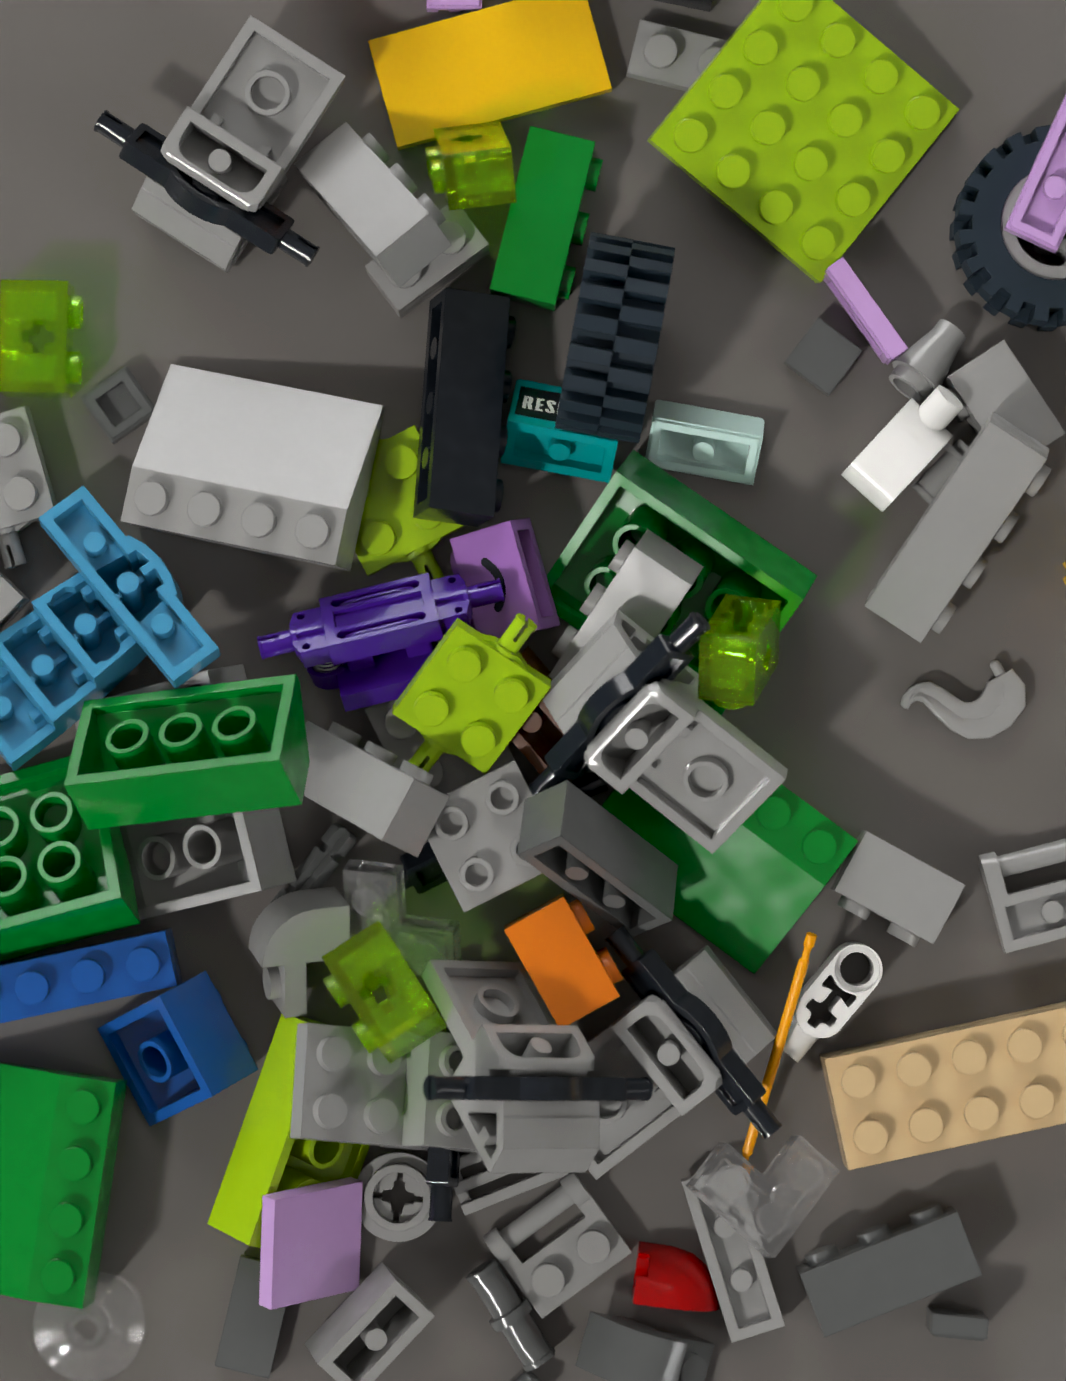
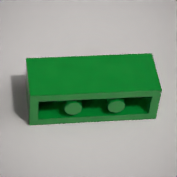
[490,126,603,311]

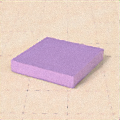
[259,1177,363,1310]

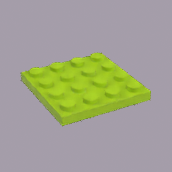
[647,0,960,283]

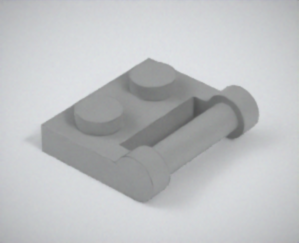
[978,838,1066,953]
[483,1173,632,1319]

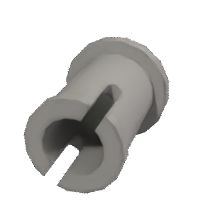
[911,439,969,505]

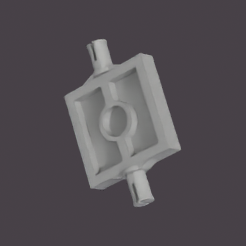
[0,406,57,570]

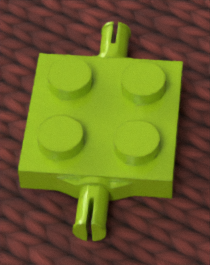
[355,425,466,580]
[392,613,551,774]

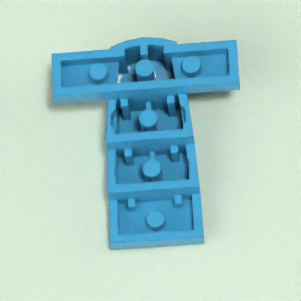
[0,485,221,771]

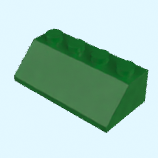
[64,674,310,830]

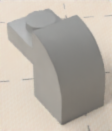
[248,886,350,1018]

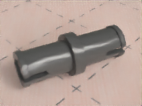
[466,1258,556,1372]

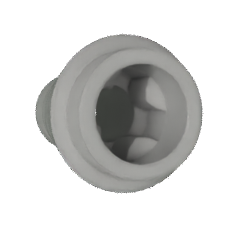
[889,319,966,404]

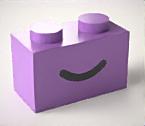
[450,518,560,638]

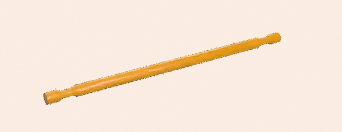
[736,932,817,1181]

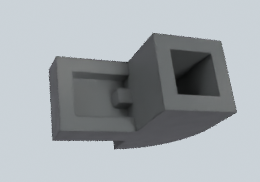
[575,1312,715,1381]

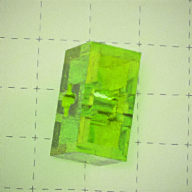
[425,121,517,211]
[0,279,84,398]
[697,594,781,709]
[322,920,448,1064]

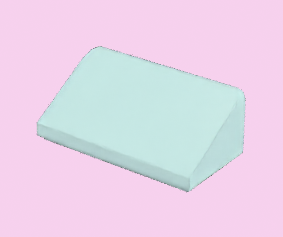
[645,400,765,485]

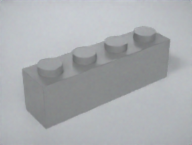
[865,412,1052,643]

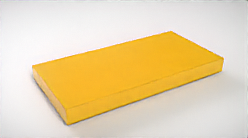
[368,0,612,151]

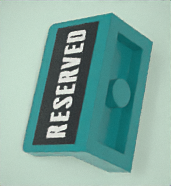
[500,379,618,483]

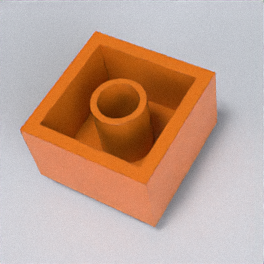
[504,893,623,1025]

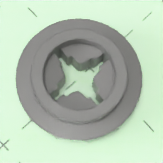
[358,1151,436,1242]

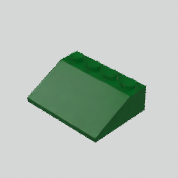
[547,450,818,715]
[0,756,140,961]
[601,784,858,974]
[0,1061,127,1309]

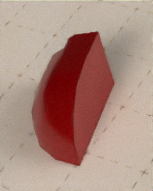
[631,1241,720,1312]

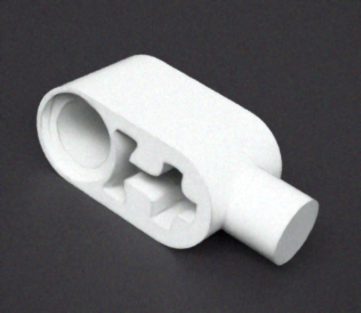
[841,385,963,512]
[773,941,883,1062]

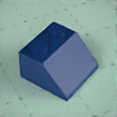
[97,971,259,1127]

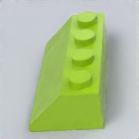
[207,1013,370,1248]

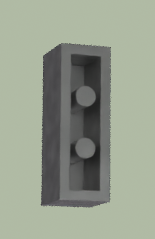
[517,780,678,937]
[796,1202,982,1337]

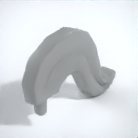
[900,659,1026,739]

